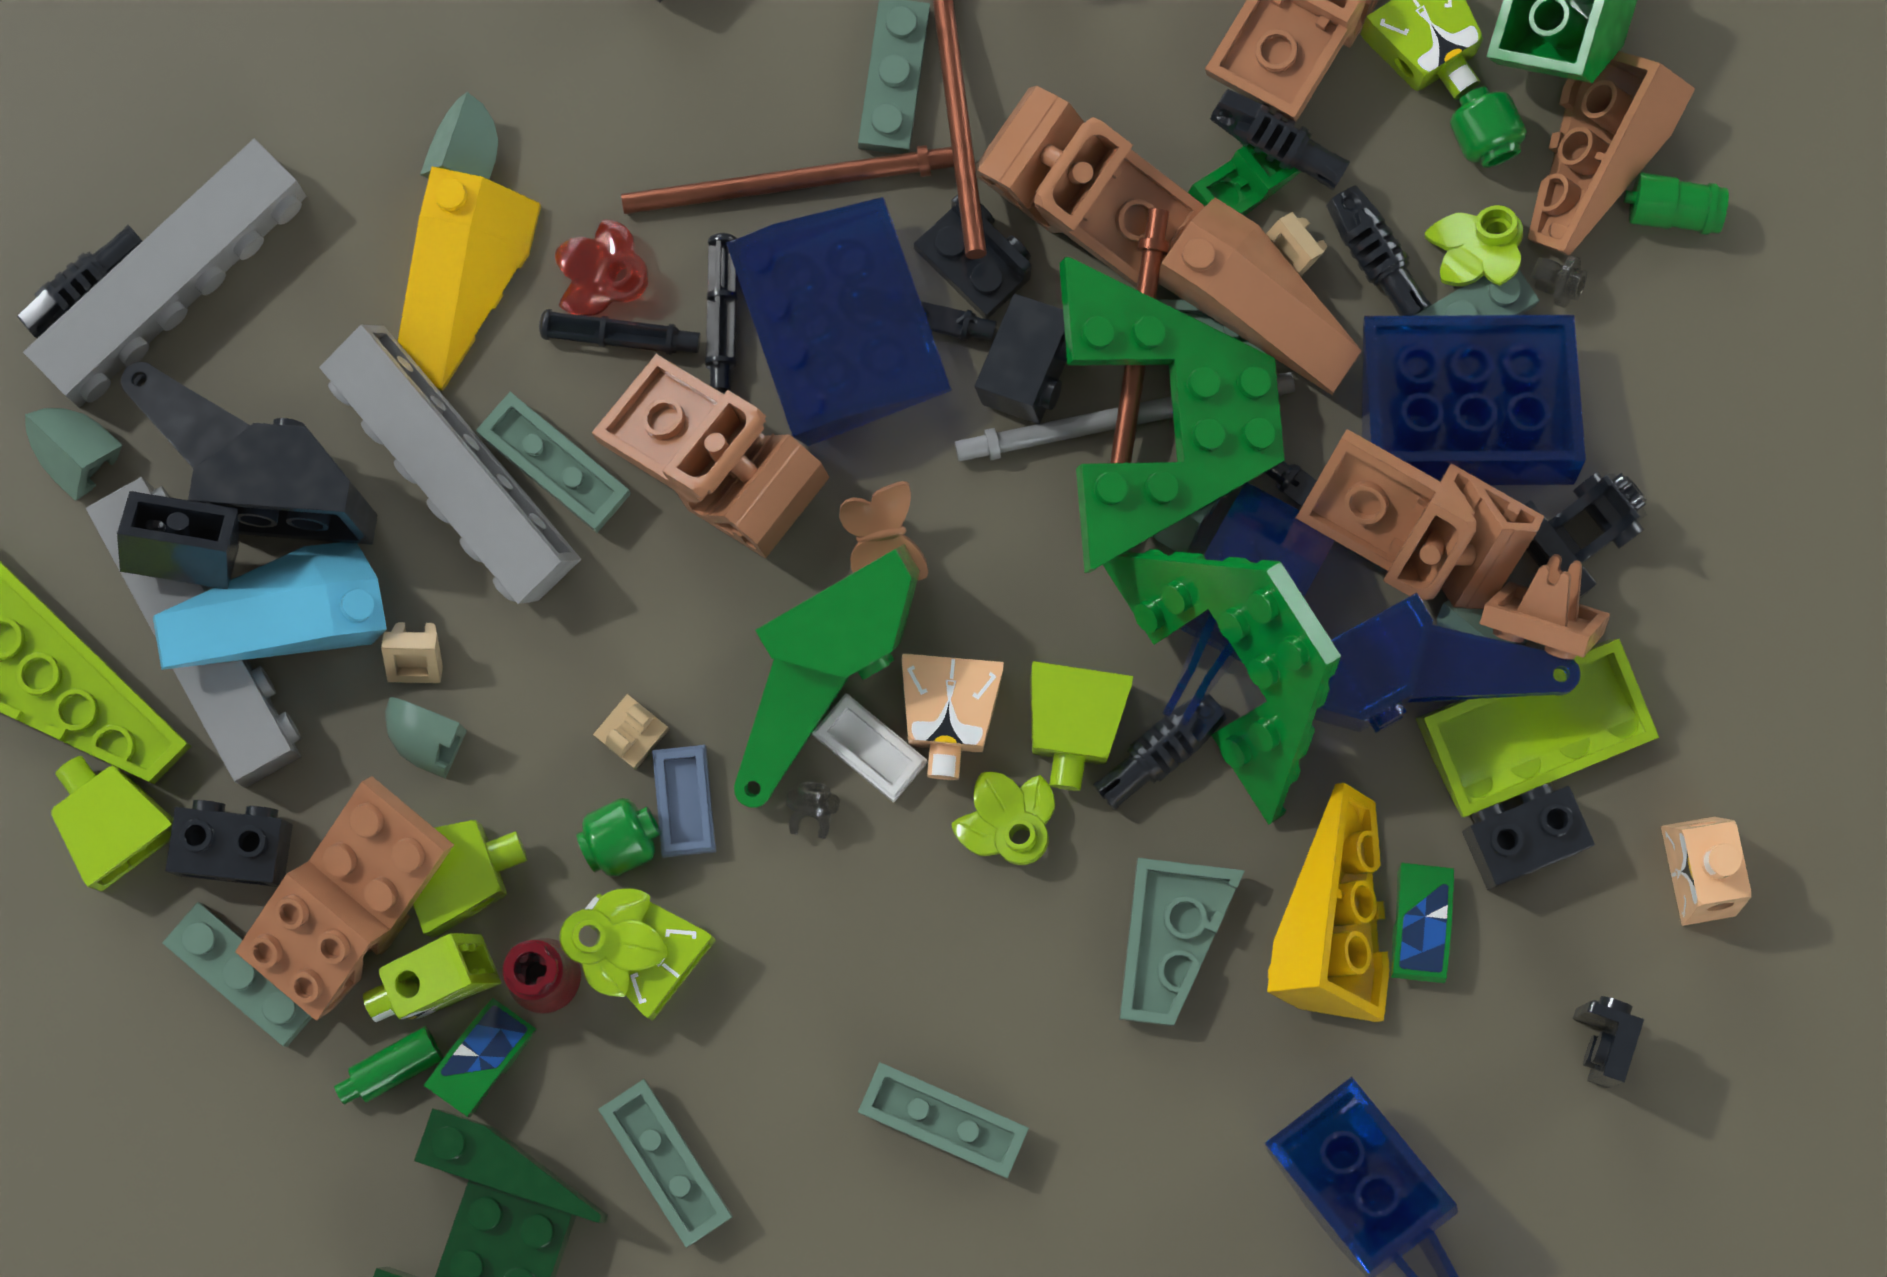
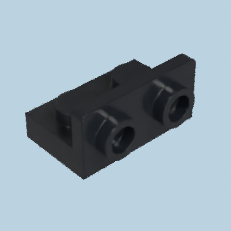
[914,194,1032,319]
[1573,996,1644,1088]

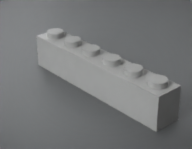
[23,138,307,408]
[319,324,582,604]
[86,477,302,788]

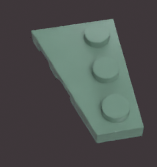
[1119,858,1245,1026]

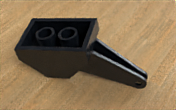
[121,362,378,545]

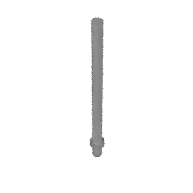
[955,372,1295,462]

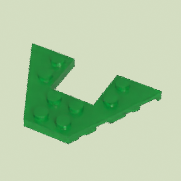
[1059,257,1285,573]
[1103,549,1341,825]

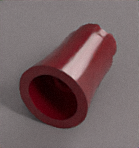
[503,938,581,1013]

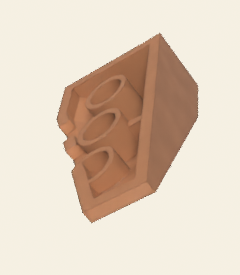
[1527,51,1695,256]
[1159,197,1362,395]

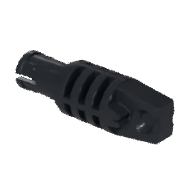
[1210,89,1350,191]
[1326,185,1432,322]
[17,225,142,338]
[1093,691,1226,810]

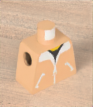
[902,654,1004,780]
[1661,817,1751,926]

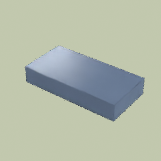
[652,745,716,858]

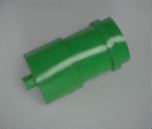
[1623,172,1729,235]

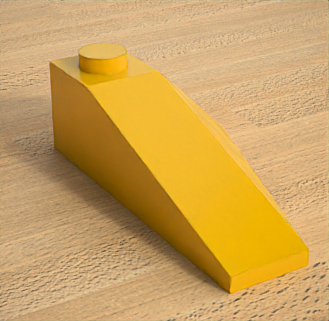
[398,166,541,391]
[1267,783,1390,1022]

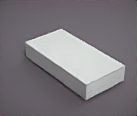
[812,693,928,803]

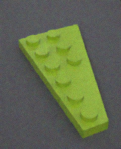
[0,561,192,784]

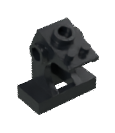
[1525,472,1647,598]

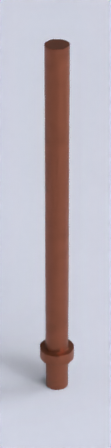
[933,0,987,259]
[621,145,954,214]
[1110,208,1170,463]

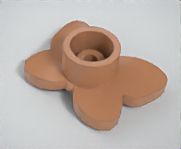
[839,481,928,581]

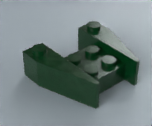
[373,1108,608,1277]

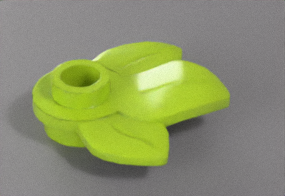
[1425,205,1523,286]
[951,772,1055,865]
[559,889,668,997]

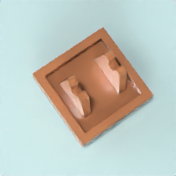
[1480,554,1610,659]

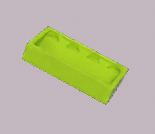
[1415,639,1659,817]

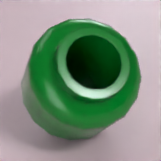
[1450,86,1527,168]
[576,798,661,877]

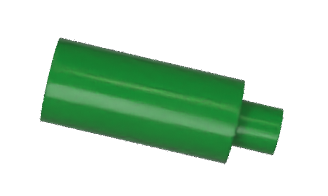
[334,1026,443,1105]

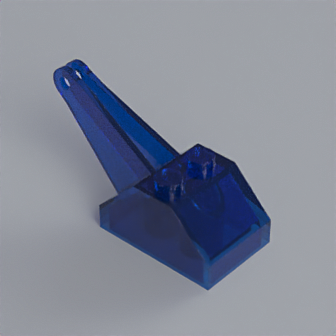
[1162,482,1335,727]
[1314,593,1581,734]
[1265,1077,1459,1277]

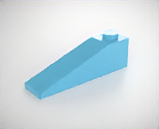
[153,542,387,670]

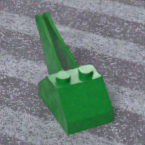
[1486,0,1637,83]
[734,544,920,808]

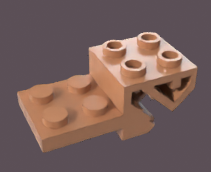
[1205,0,1379,122]
[975,86,1205,288]
[592,354,830,558]
[1296,429,1545,609]
[235,776,454,1021]

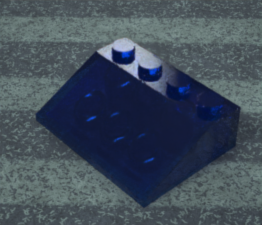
[726,197,952,446]
[1362,315,1586,485]

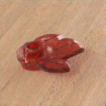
[555,219,648,316]

